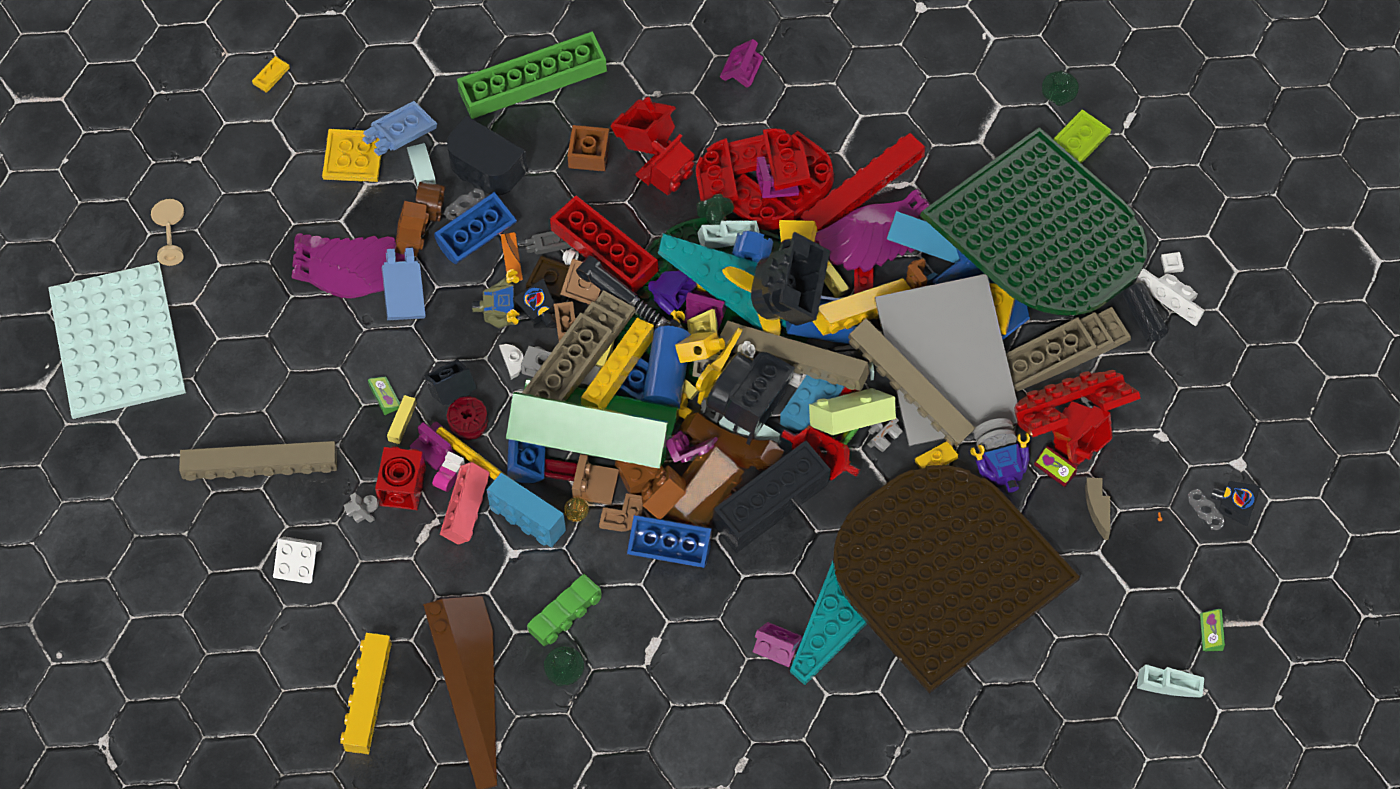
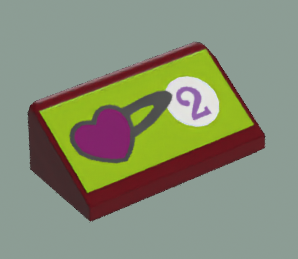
[1034,446,1078,487]

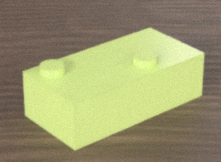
[809,388,896,435]

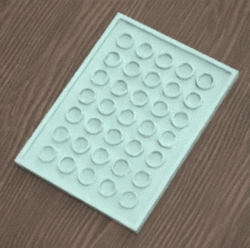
[48,262,186,419]

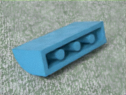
[887,211,960,263]

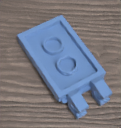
[363,101,437,156]
[382,248,425,320]

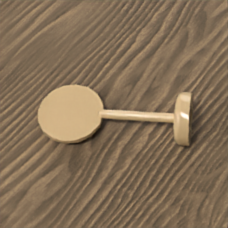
[151,199,184,266]

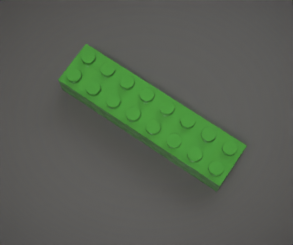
[457,31,607,119]

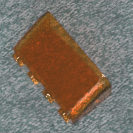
[666,447,744,528]

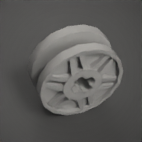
[973,418,1017,453]

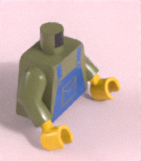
[472,269,520,328]

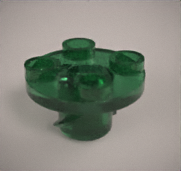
[1042,71,1079,106]
[696,194,734,225]
[544,647,584,686]

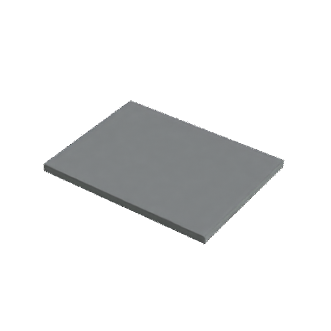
[875,274,1018,446]

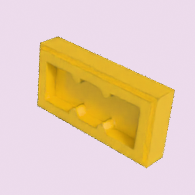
[252,56,290,93]
[915,441,958,469]

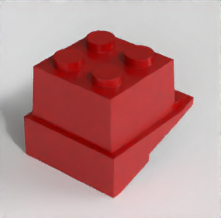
[611,97,676,155]
[636,134,695,195]
[1052,402,1113,467]

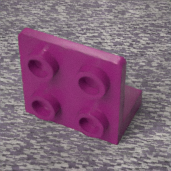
[756,157,799,198]
[666,431,718,463]

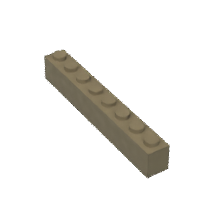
[848,319,975,447]
[719,321,870,391]
[179,441,337,481]

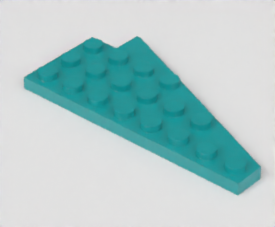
[658,234,786,331]
[790,561,867,685]

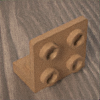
[572,454,619,505]

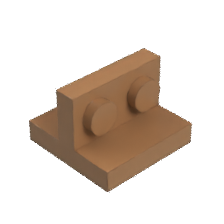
[561,259,608,304]

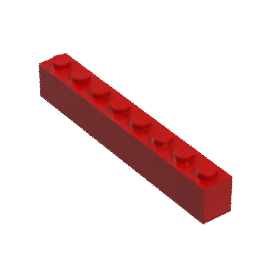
[800,133,925,232]

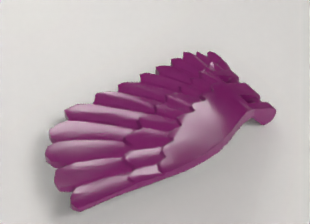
[814,189,930,272]
[292,233,415,298]

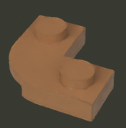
[599,493,644,532]

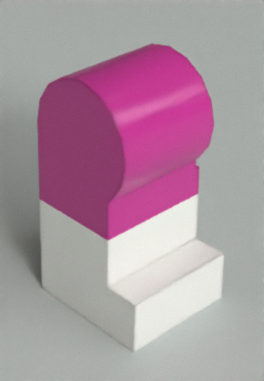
[433,452,465,492]

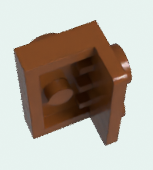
[906,258,927,289]

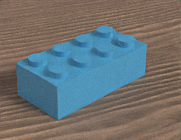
[780,375,845,434]
[487,473,566,548]

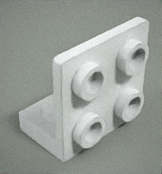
[273,537,322,583]

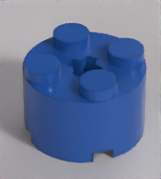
[732,231,773,263]

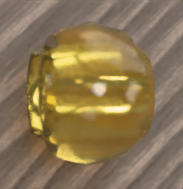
[564,497,589,522]

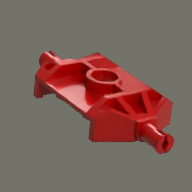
[781,426,860,481]

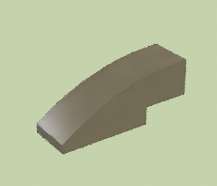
[1085,478,1110,540]

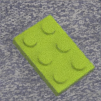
[1053,110,1111,163]

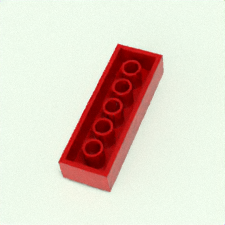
[550,196,658,293]

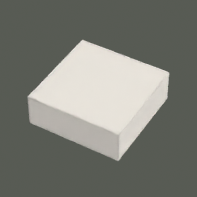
[1161,252,1184,274]

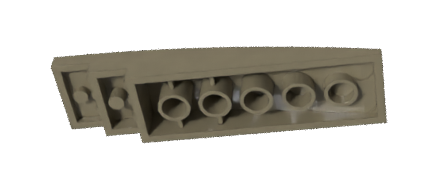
[522,290,636,401]
[1006,307,1131,392]

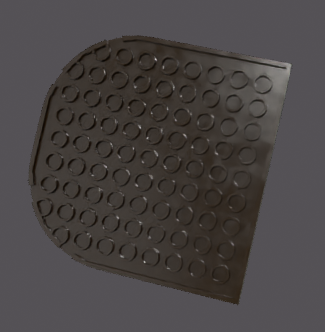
[833,465,1080,694]

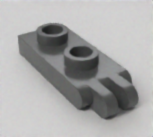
[525,231,572,254]

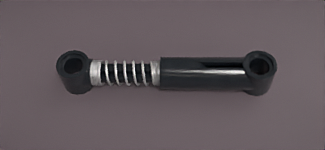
[576,256,684,329]

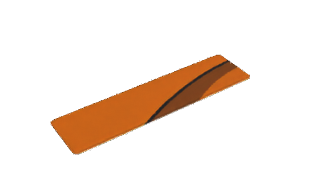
[501,233,523,281]

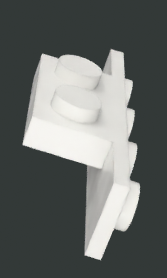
[1135,268,1205,326]

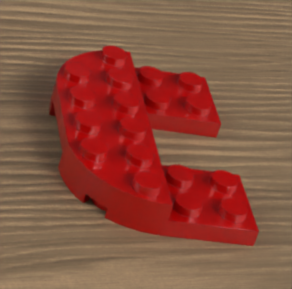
[696,129,811,208]
[723,131,834,230]
[1014,370,1141,437]

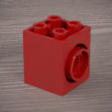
[375,446,426,510]

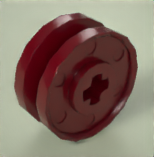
[447,396,489,440]

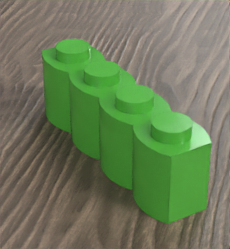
[527,574,602,646]

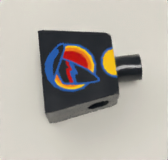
[513,279,556,327]
[1211,481,1261,526]

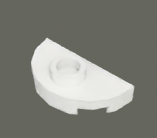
[499,344,523,379]

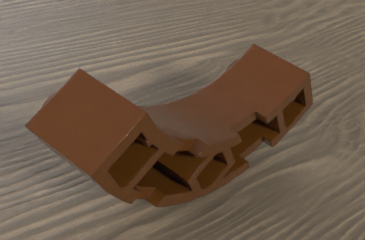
[678,412,784,471]

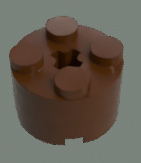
[415,182,445,222]

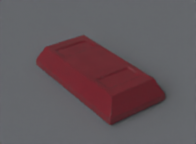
[544,459,578,481]

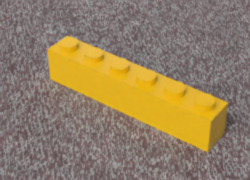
[812,278,911,336]
[581,318,654,409]
[340,633,392,754]

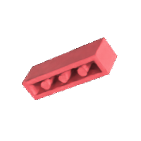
[440,462,490,544]

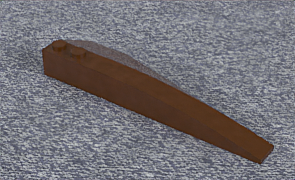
[423,596,497,789]

